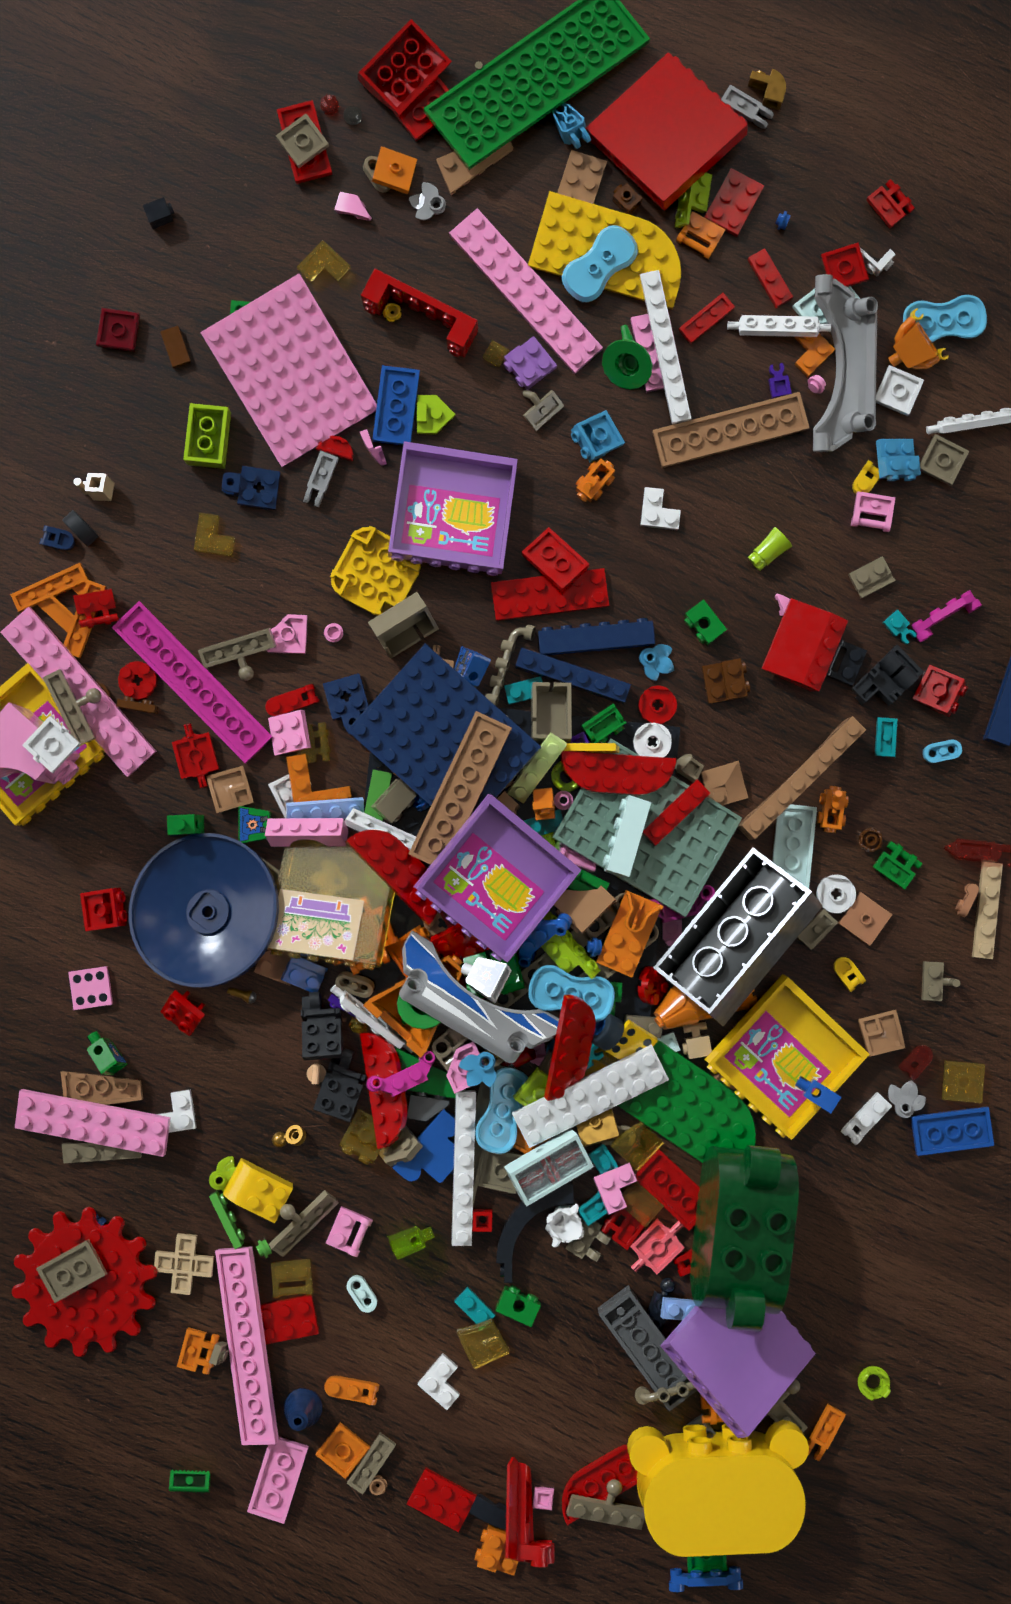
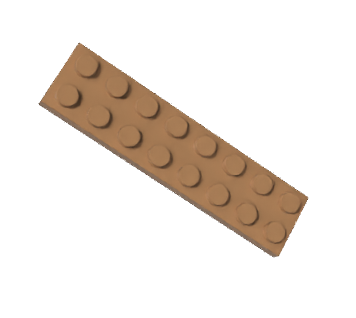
[652,392,809,468]
[409,711,512,865]

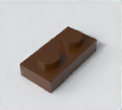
[116,696,159,715]

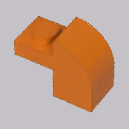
[533,788,555,820]

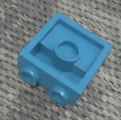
[571,410,625,463]
[876,439,921,481]

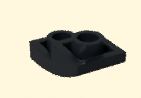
[469,1494,506,1530]

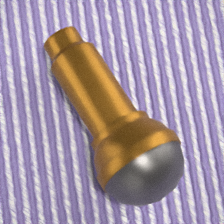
[227,988,256,1003]

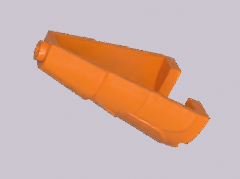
[363,955,463,1058]
[654,986,757,1030]

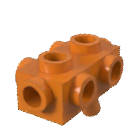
[576,458,615,502]
[817,786,848,833]

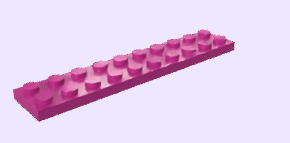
[112,601,273,764]

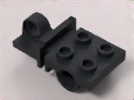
[851,645,924,706]
[301,991,343,1061]
[313,1048,366,1123]

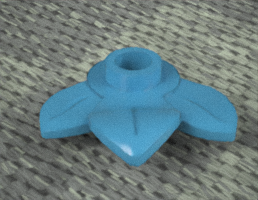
[639,644,674,681]
[459,1052,496,1087]

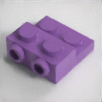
[503,336,557,390]

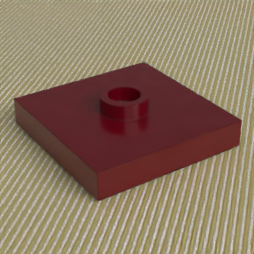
[96,308,140,352]

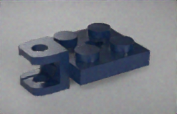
[222,466,280,510]
[323,673,369,735]

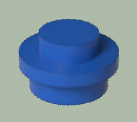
[775,211,791,230]
[587,937,602,957]

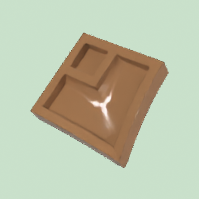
[700,761,748,806]
[206,766,254,813]
[858,1010,905,1057]

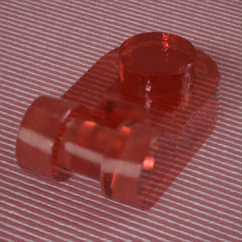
[899,1045,933,1080]

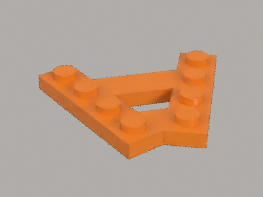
[10,563,107,658]

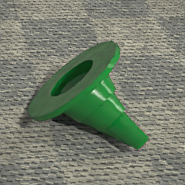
[602,325,653,389]
[397,995,441,1029]

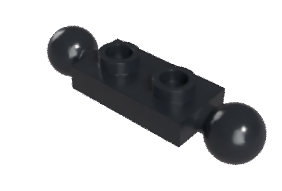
[647,1278,676,1332]

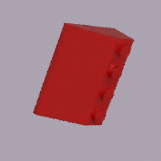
[357,19,452,116]
[761,598,848,692]

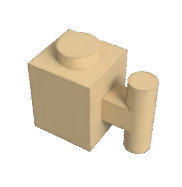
[74,473,115,501]
[682,1022,712,1059]

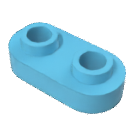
[923,740,962,763]

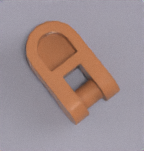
[955,884,979,918]

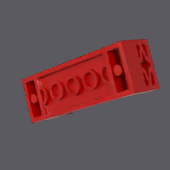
[361,269,478,358]

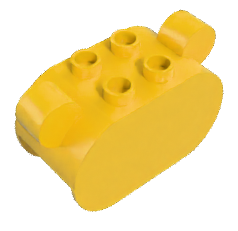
[627,1420,809,1557]

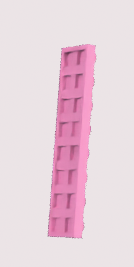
[15,1089,171,1157]

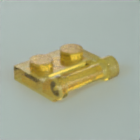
[271,1259,313,1298]

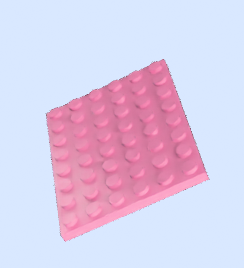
[200,273,377,467]

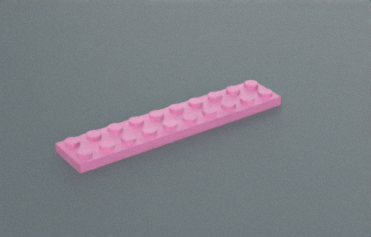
[449,208,603,374]
[1,607,157,777]
[215,1247,279,1445]

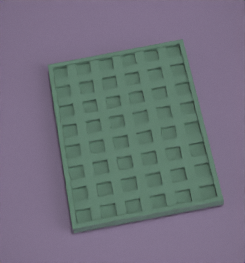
[552,739,742,918]

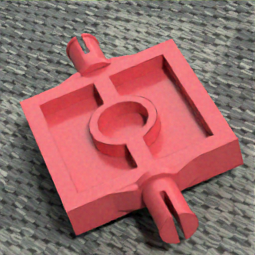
[630,1218,685,1274]

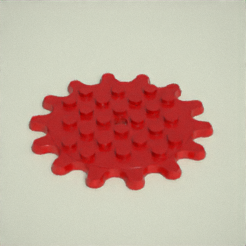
[12,1207,158,1357]

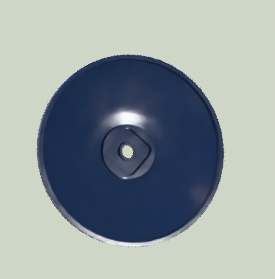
[129,833,279,988]

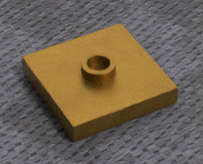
[576,1108,620,1147]

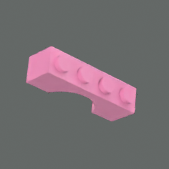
[265,818,348,847]

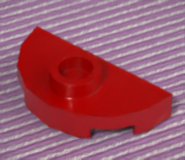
[316,436,353,461]

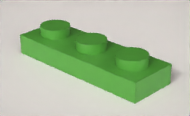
[209,1190,245,1249]

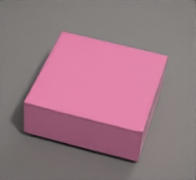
[532,1486,554,1510]

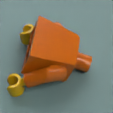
[888,308,949,369]

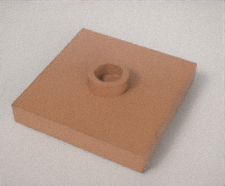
[838,892,892,946]

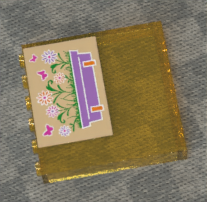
[267,839,395,970]

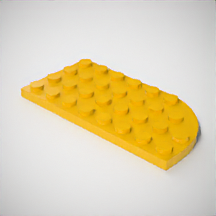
[528,191,681,310]

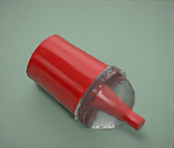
[501,1047,536,1069]

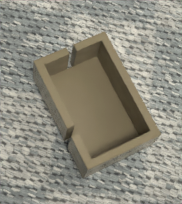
[368,592,439,659]
[531,682,572,744]

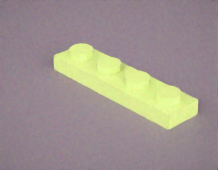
[507,732,567,804]

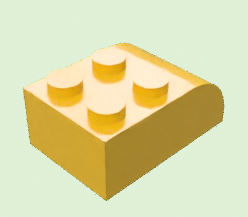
[223,1158,293,1223]

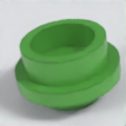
[256,1240,272,1258]

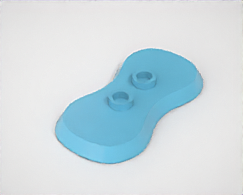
[562,225,638,302]
[903,295,987,342]
[529,965,615,1022]
[475,1067,528,1154]

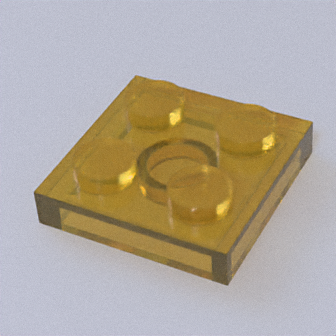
[942,1060,985,1103]

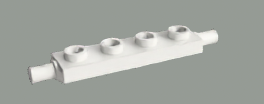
[727,315,831,337]
[926,408,1011,434]
[330,985,413,1053]

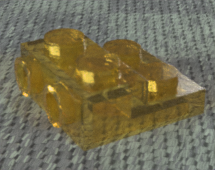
[339,1109,381,1165]

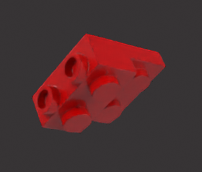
[913,665,968,717]
[80,887,128,931]

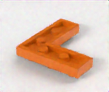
[286,754,351,802]

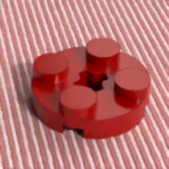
[118,661,158,700]
[638,686,677,724]
[638,966,669,1005]

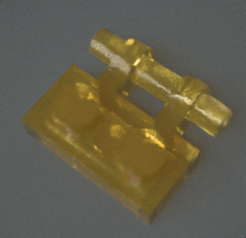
[296,722,331,764]

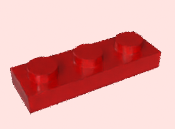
[748,248,793,308]
[679,293,735,345]

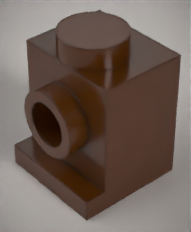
[612,183,643,215]

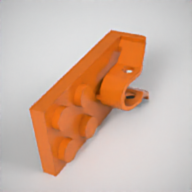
[596,890,663,977]

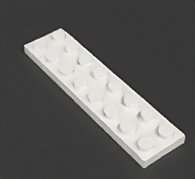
[512,1044,669,1148]

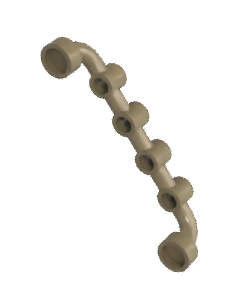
[485,624,536,717]
[635,1382,696,1405]

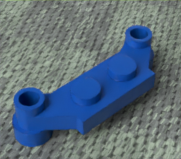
[519,913,572,967]
[669,1566,743,1592]

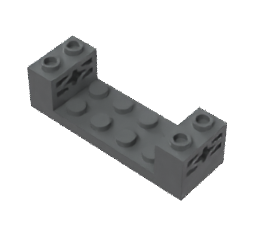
[598,1285,697,1411]

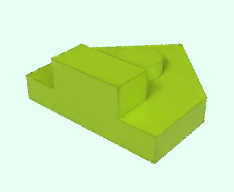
[417,395,455,434]

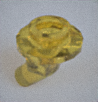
[348,1017,367,1033]

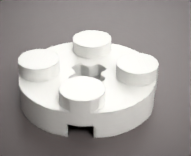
[633,723,672,758]
[816,875,856,913]

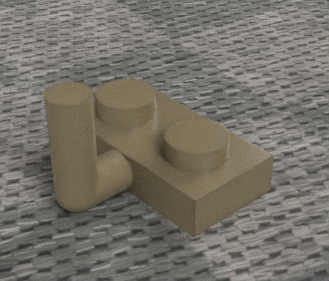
[523,390,564,431]
[921,961,960,1001]

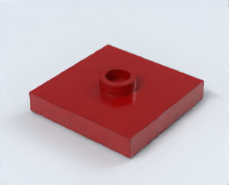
[821,242,869,287]

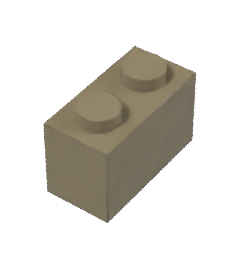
[371,778,418,823]

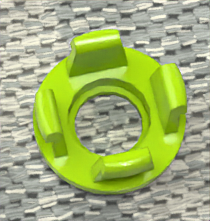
[551,761,579,792]
[858,1366,891,1401]

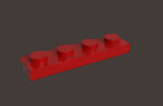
[642,779,710,846]

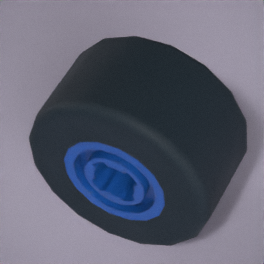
[592,1014,624,1051]

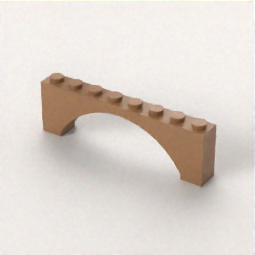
[737,716,866,840]
[497,791,616,934]

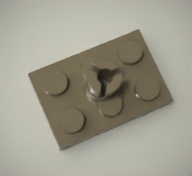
[36,1239,107,1303]

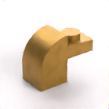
[748,69,786,110]

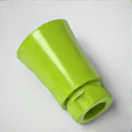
[748,527,792,571]

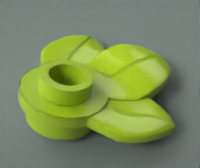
[209,1156,236,1191]

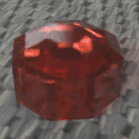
[320,94,339,115]

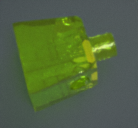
[387,1226,434,1260]

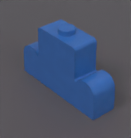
[393,1108,455,1183]

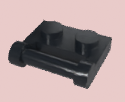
[826,639,867,687]

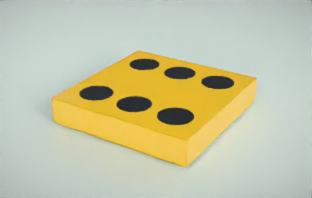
[605,1019,658,1060]

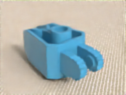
[552,103,591,149]

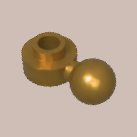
[272,1125,306,1147]

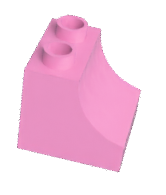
[0,702,81,785]

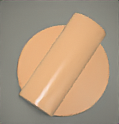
[307,1064,326,1084]

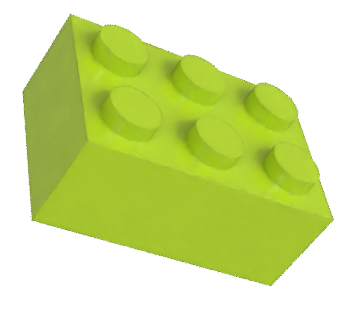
[183,403,231,469]

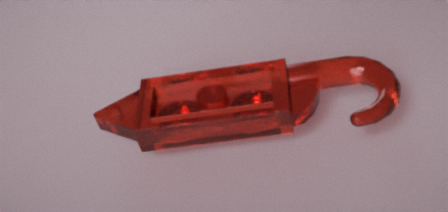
[943,838,1011,867]

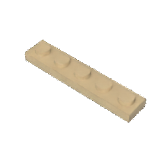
[972,862,1003,959]

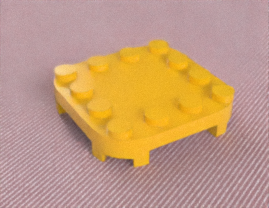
[330,526,421,616]

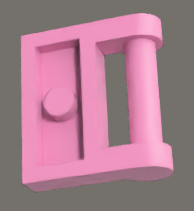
[851,491,895,532]
[326,1206,373,1257]

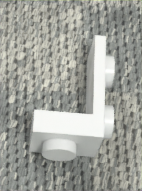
[860,248,895,277]

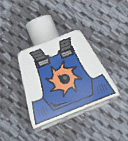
[461,957,512,1003]

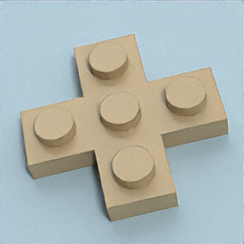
[154,1233,215,1295]

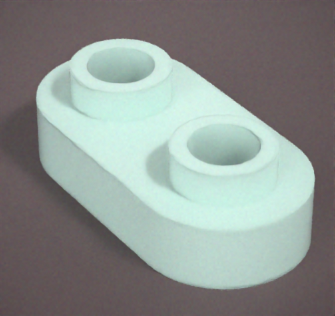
[347,1275,377,1313]

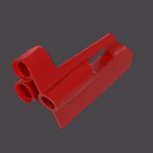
[505,1457,555,1567]

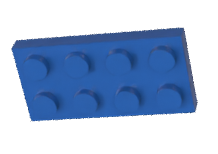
[372,365,420,445]
[911,1106,994,1156]

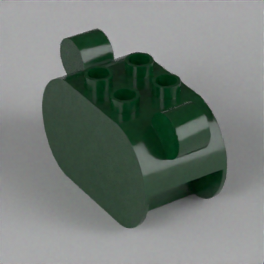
[690,1145,799,1332]

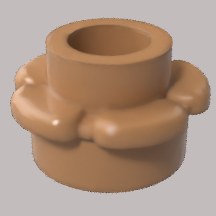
[369,1475,387,1495]

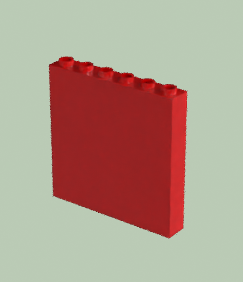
[585,52,748,211]

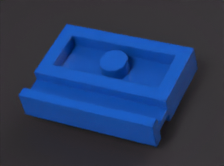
[281,954,328,992]

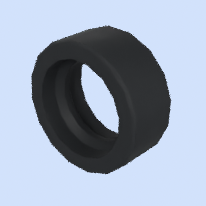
[62,510,99,546]

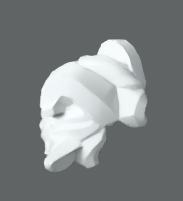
[545,1204,584,1247]

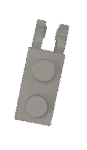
[721,85,774,129]
[303,451,339,507]

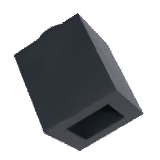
[143,197,175,229]

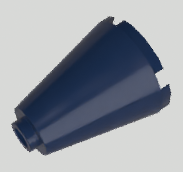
[284,1388,322,1431]

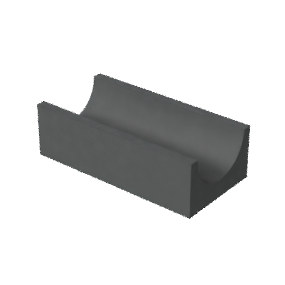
[653,848,823,1026]

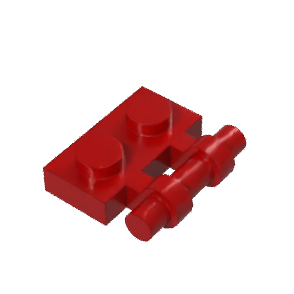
[866,179,915,228]
[73,589,118,628]
[600,1199,650,1250]

